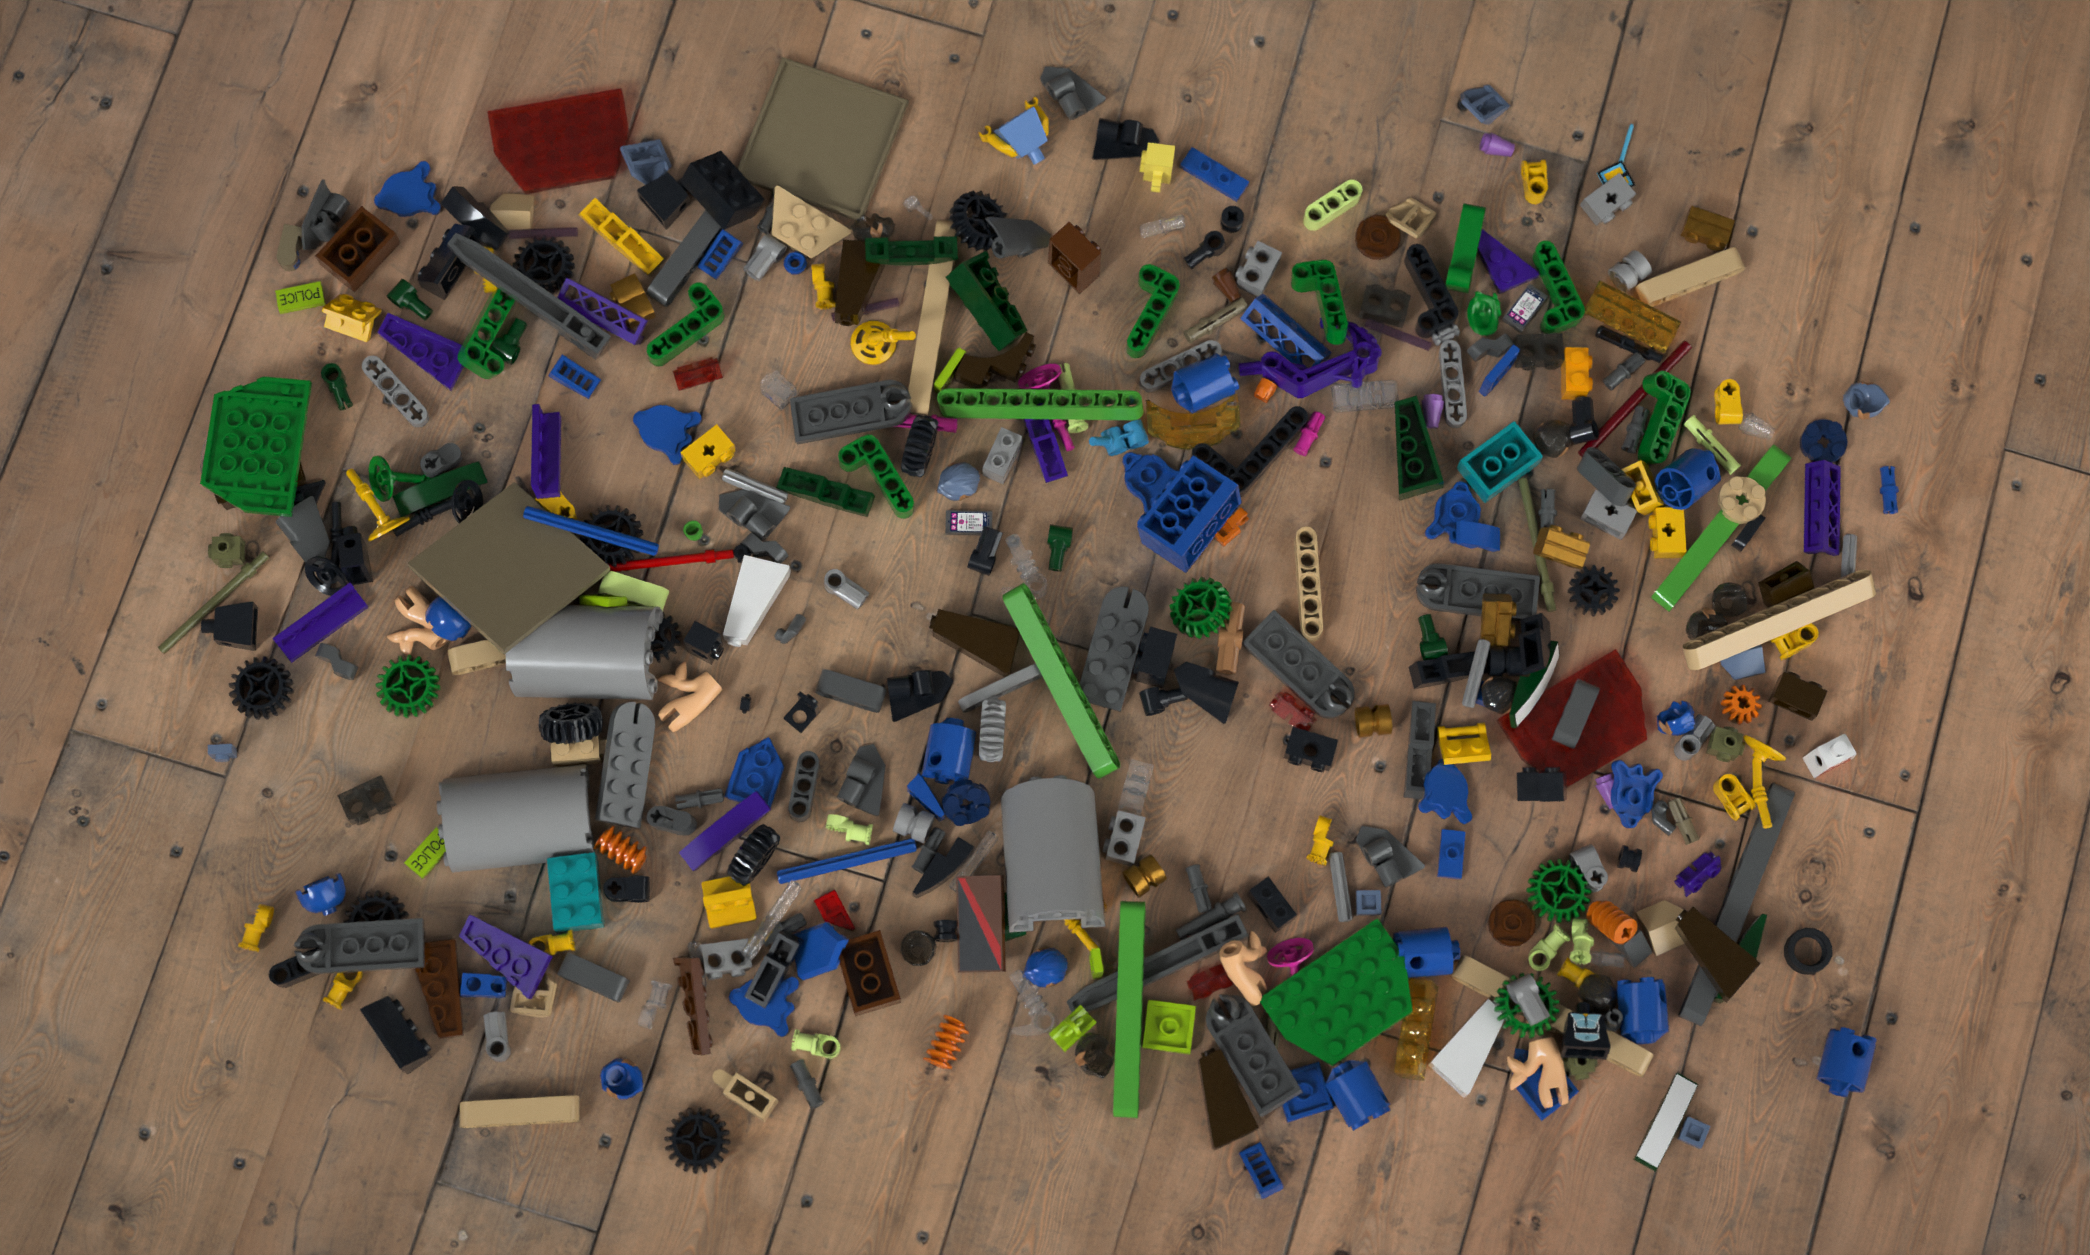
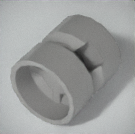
[1608,250,1652,293]
[893,803,935,843]

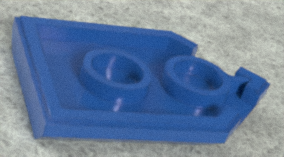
[724,737,784,808]
[793,922,849,980]
[1512,1048,1579,1121]

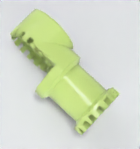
[825,814,873,845]
[1569,918,1594,965]
[1528,924,1571,971]
[791,1029,841,1059]

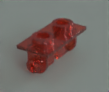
[673,357,723,391]
[1269,691,1317,731]
[1186,963,1234,1001]

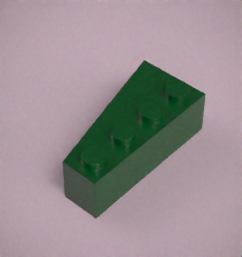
[946,250,1028,351]
[1395,395,1444,501]

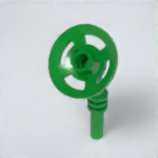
[369,455,432,502]

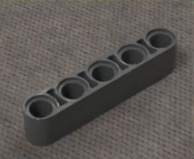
[647,210,722,307]

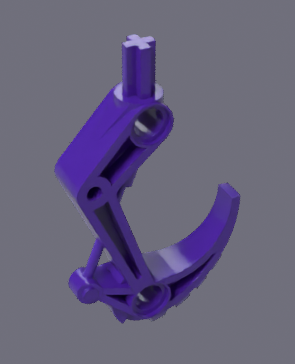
[1238,318,1382,399]

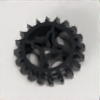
[948,190,1007,251]
[512,235,575,295]
[901,415,938,477]
[580,505,644,567]
[229,656,294,720]
[538,702,603,745]
[727,824,780,886]
[343,890,409,923]
[664,1107,731,1174]

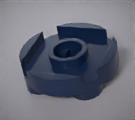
[1799,419,1847,464]
[942,779,990,826]

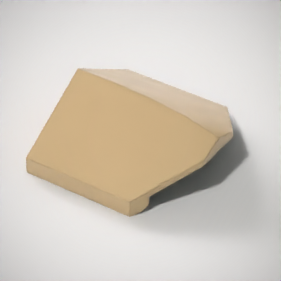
[490,193,535,239]
[1386,197,1437,239]
[1635,900,1685,957]
[509,973,557,1018]

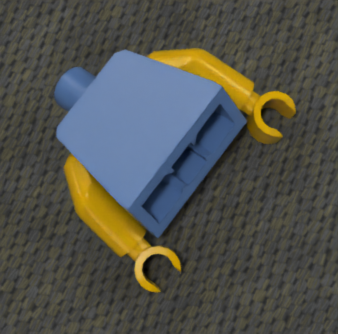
[978,97,1049,165]

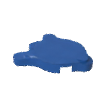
[374,161,441,217]
[633,405,702,465]
[1122,452,1179,514]
[1425,481,1481,544]
[1418,758,1472,824]
[1611,760,1663,828]
[729,977,799,1037]

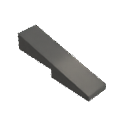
[1403,701,1436,800]

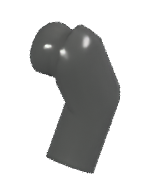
[774,614,806,644]
[1651,800,1676,836]

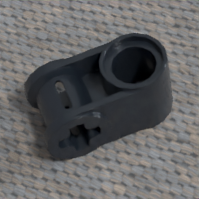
[603,876,650,903]

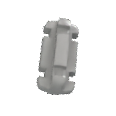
[1432,324,1460,346]

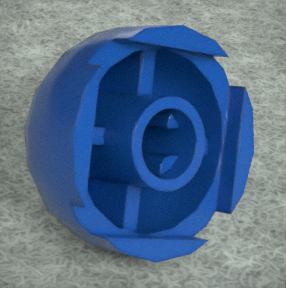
[425,596,472,641]
[295,873,346,916]

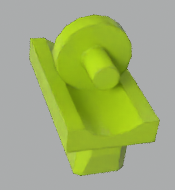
[1049,1005,1097,1052]

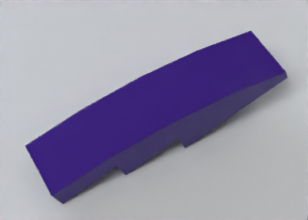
[1017,403,1068,483]
[679,791,772,871]

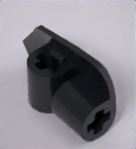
[1092,118,1160,160]
[1174,661,1239,724]
[887,670,953,722]

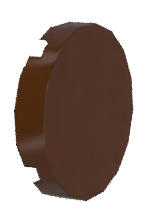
[1355,215,1401,260]
[1488,899,1536,947]

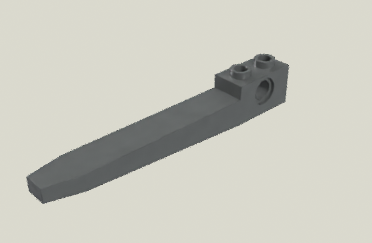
[447,233,611,360]
[1066,914,1249,1013]

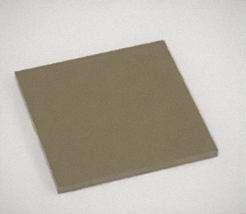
[737,57,909,223]
[408,482,610,654]

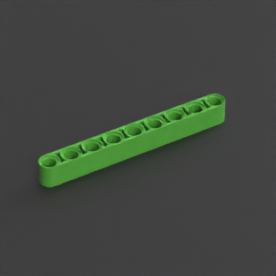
[937,388,1144,420]
[1651,444,1792,612]
[1003,583,1120,779]
[1113,901,1146,1118]

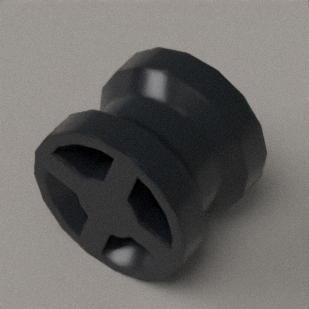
[1220,206,1244,233]
[1617,845,1642,873]
[934,920,958,942]

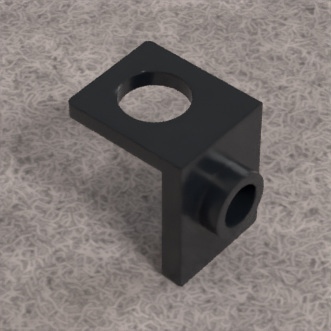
[784,691,820,733]

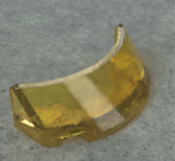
[1145,394,1240,450]

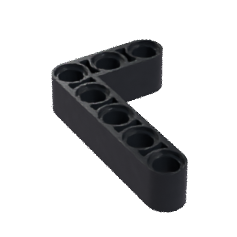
[1191,406,1308,497]

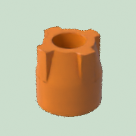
[1254,378,1278,403]

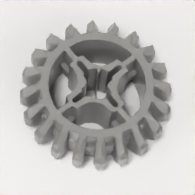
[979,698,1006,762]

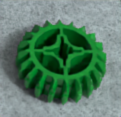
[1169,576,1232,640]
[376,655,441,718]
[1526,859,1592,923]
[1494,973,1560,1038]

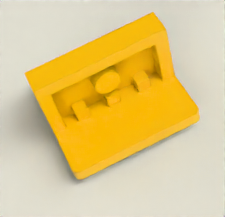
[322,294,382,342]
[701,876,757,929]

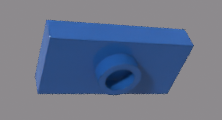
[1437,829,1466,880]

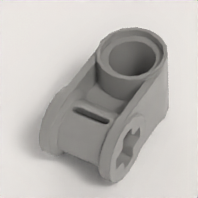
[1569,844,1608,893]

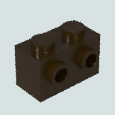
[1758,561,1815,608]
[1768,672,1827,721]

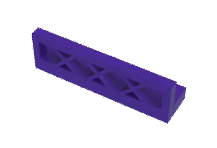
[557,278,648,345]
[531,404,561,499]
[1804,460,1841,556]
[273,583,368,663]

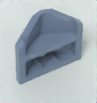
[1460,85,1510,125]
[620,139,672,185]
[1720,644,1766,680]

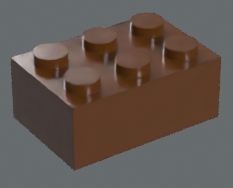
[315,206,400,293]
[1048,222,1102,294]
[839,930,901,1017]

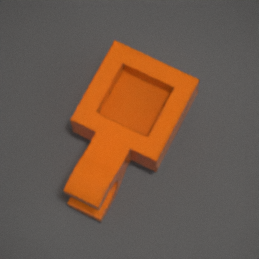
[1214,507,1249,547]

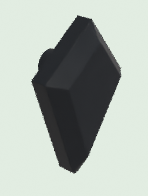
[294,480,326,506]

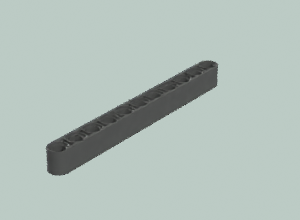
[1678,782,1795,1026]

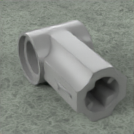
[743,234,787,282]
[824,569,869,610]
[1674,714,1716,761]
[1507,974,1550,1026]
[484,1012,511,1062]

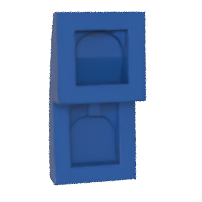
[1456,521,1500,552]

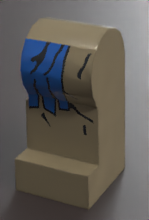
[277,224,302,271]

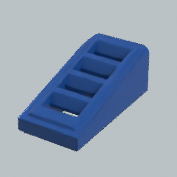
[697,229,743,280]
[548,354,601,399]
[907,773,945,822]
[1239,1142,1283,1199]

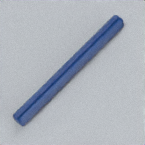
[523,506,659,556]
[777,838,917,884]

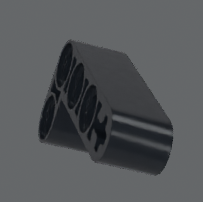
[1404,244,1459,338]

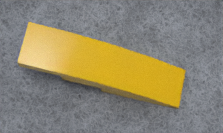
[579,198,664,275]

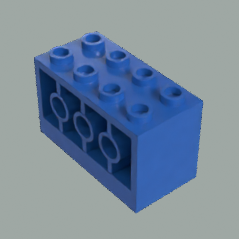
[1137,455,1242,573]

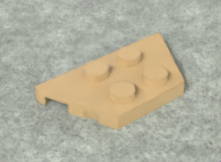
[771,185,852,259]

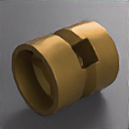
[1354,704,1393,738]
[1122,854,1167,898]

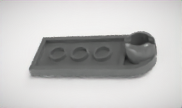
[790,380,912,445]
[1416,563,1540,621]
[1080,587,1149,712]
[1242,610,1355,719]
[595,702,655,829]
[294,918,425,974]
[1206,994,1303,1117]

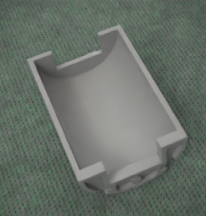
[506,605,663,700]
[437,764,595,873]
[1001,775,1105,932]

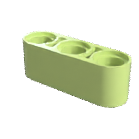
[1303,180,1362,231]
[598,571,670,611]

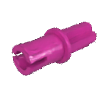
[1293,411,1325,456]

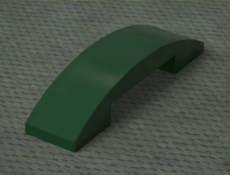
[865,236,958,266]
[392,461,488,517]

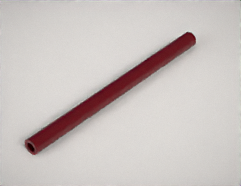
[1578,341,1692,457]

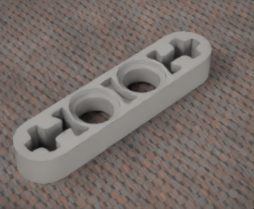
[1139,340,1222,392]
[1439,340,1467,428]
[362,356,429,428]
[958,663,1043,713]

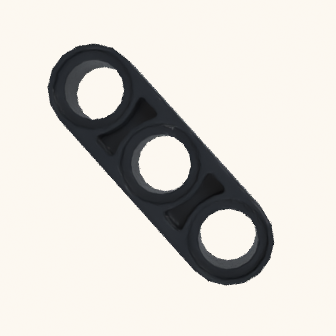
[269,948,320,988]

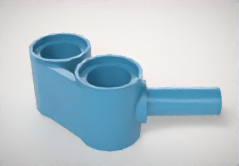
[1089,419,1149,456]

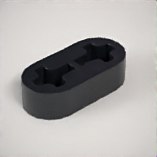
[1731,514,1766,552]

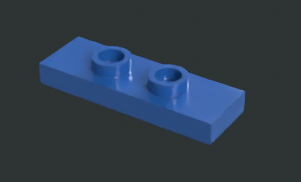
[1180,147,1249,202]

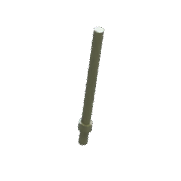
[1518,478,1556,612]
[158,551,269,654]

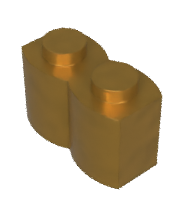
[609,273,656,329]

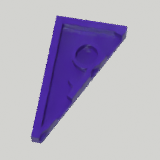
[1477,229,1540,294]

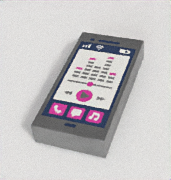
[1502,283,1548,333]
[945,510,992,536]

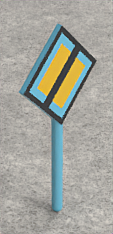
[1597,124,1635,187]

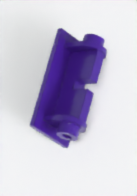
[1674,852,1722,897]

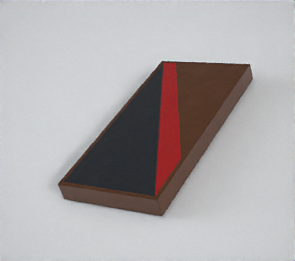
[956,875,1006,973]

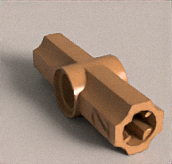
[1216,602,1245,675]

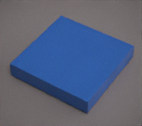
[1479,344,1520,397]
[1282,1062,1334,1123]

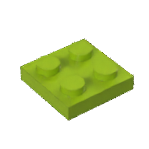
[1142,1000,1196,1055]

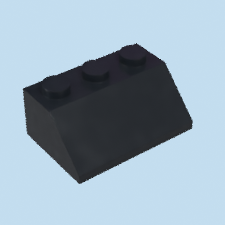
[418,223,481,300]
[360,996,432,1074]

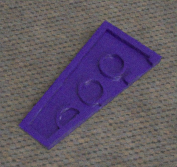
[377,313,472,391]
[459,914,553,1000]

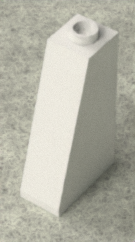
[723,555,791,647]
[1428,999,1504,1098]

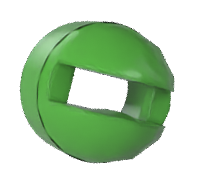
[683,521,703,541]

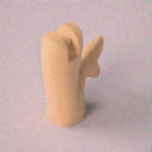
[387,586,449,657]
[658,662,722,733]
[1219,931,1267,1006]
[1507,1037,1569,1108]

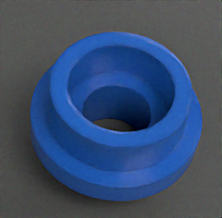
[784,252,807,275]

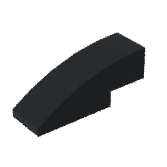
[441,186,510,250]
[1518,613,1551,675]
[1408,651,1488,689]
[912,837,974,898]
[744,929,804,1008]

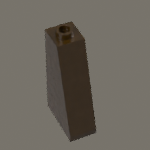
[835,239,885,326]
[929,609,1020,677]
[1675,907,1761,1003]
[1198,1048,1259,1151]

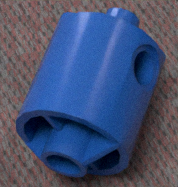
[1171,353,1239,414]
[1655,448,1721,510]
[922,718,976,784]
[1393,927,1460,979]
[1617,977,1669,1044]
[1817,1027,1877,1097]
[1325,1060,1390,1131]

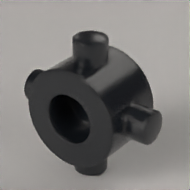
[733,543,751,563]
[740,694,752,714]

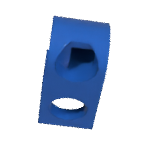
[460,973,507,998]

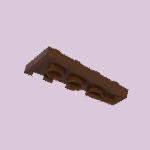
[415,939,464,1039]
[673,957,712,1055]

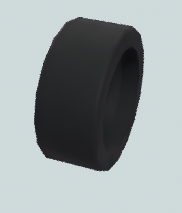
[1784,928,1832,975]

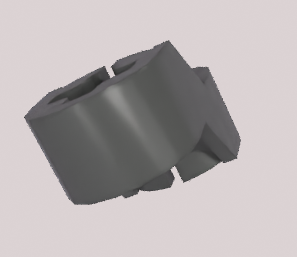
[1467,333,1515,362]
[420,443,462,478]
[741,533,789,564]
[315,643,358,680]
[647,806,697,836]

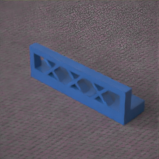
[1240,294,1332,368]

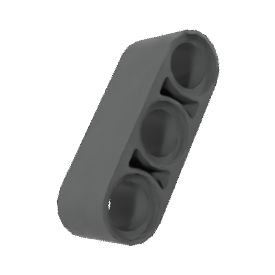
[1577,447,1636,506]
[815,669,887,713]
[1552,679,1600,749]
[789,751,820,822]
[557,952,630,1003]

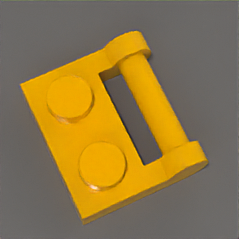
[1437,722,1491,765]

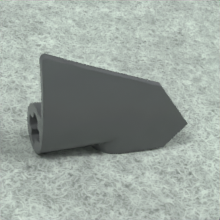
[1040,66,1106,120]
[302,179,350,250]
[985,217,1051,259]
[719,489,790,541]
[276,496,330,565]
[837,744,886,816]
[1356,826,1425,888]

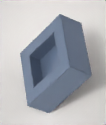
[208,744,237,762]
[1356,890,1381,916]
[1677,1116,1710,1149]

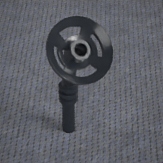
[393,480,483,537]
[305,502,347,596]

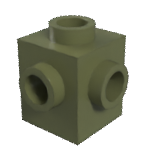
[208,533,245,568]
[1706,726,1745,762]
[1562,1057,1598,1081]

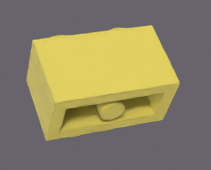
[1140,142,1175,193]

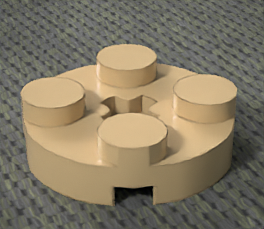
[1718,476,1766,524]

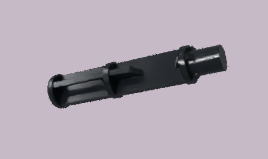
[1595,325,1663,363]

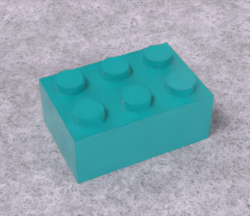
[1456,421,1543,504]
[547,852,605,933]

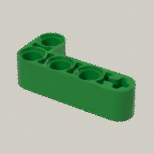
[1446,203,1486,293]
[1532,240,1585,335]
[1291,260,1348,345]
[1126,264,1180,358]
[646,282,724,367]
[457,288,515,380]
[1637,371,1691,465]
[838,434,914,519]

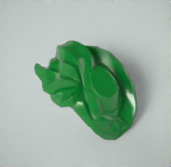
[1467,291,1501,336]

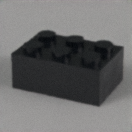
[680,151,765,230]

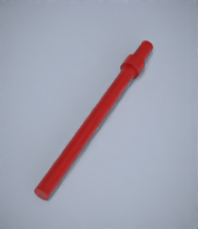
[608,549,734,572]

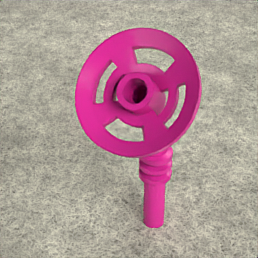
[1018,364,1075,451]
[1267,938,1314,977]

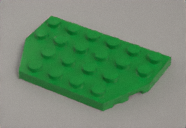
[200,377,312,517]
[1260,918,1413,1066]

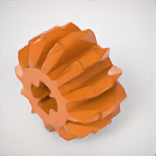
[1721,684,1762,725]

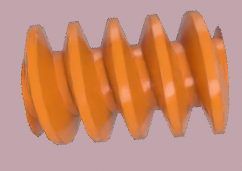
[594,826,647,875]
[1586,901,1638,944]
[923,1015,969,1069]

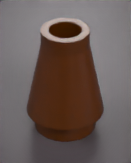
[1212,268,1242,303]

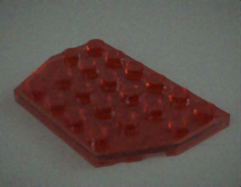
[487,88,630,194]
[1497,649,1648,788]

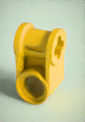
[1521,159,1548,205]
[1714,379,1743,425]
[534,491,577,520]
[1770,623,1819,660]
[1713,774,1756,821]

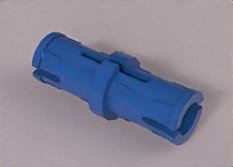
[1879,466,1899,514]

